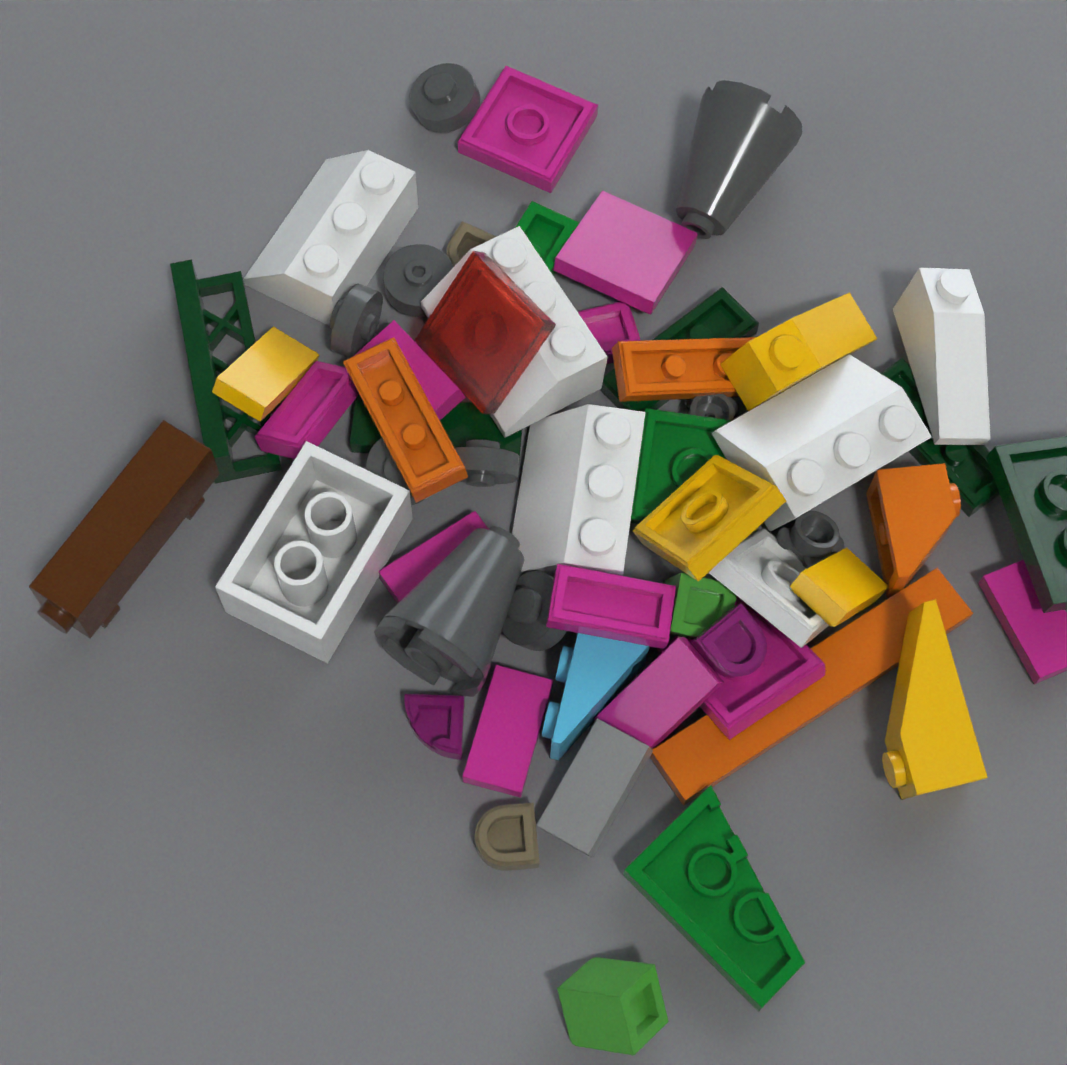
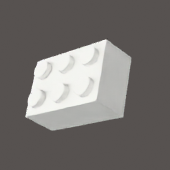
[215,441,413,664]

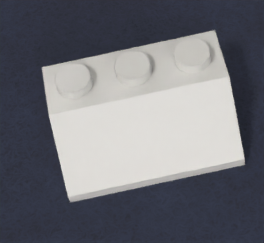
[243,150,418,326]
[421,226,608,438]
[712,354,932,531]
[512,404,645,577]

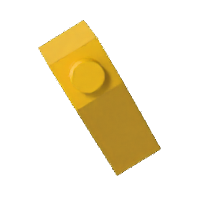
[720,292,878,411]
[882,599,988,800]

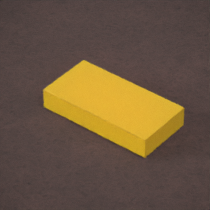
[212,326,320,422]
[790,547,889,627]

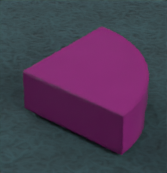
[404,694,465,760]

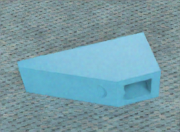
[542,633,649,761]

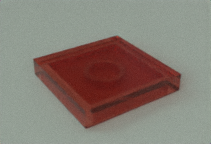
[414,251,556,414]

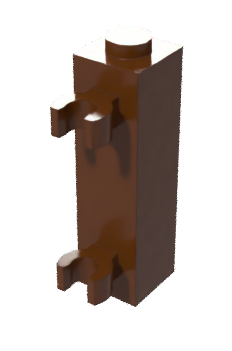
[29,420,220,639]

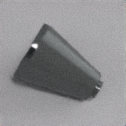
[676,80,802,239]
[374,526,525,697]

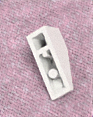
[893,268,990,445]

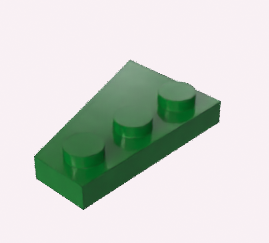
[623,785,805,1012]

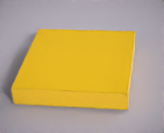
[633,455,786,582]

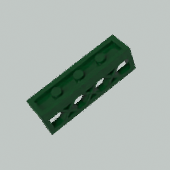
[170,259,282,484]

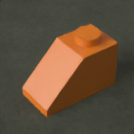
[866,463,961,598]

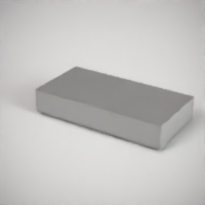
[537,718,653,858]

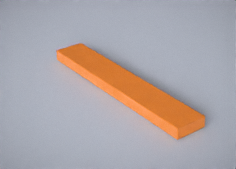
[650,567,973,806]

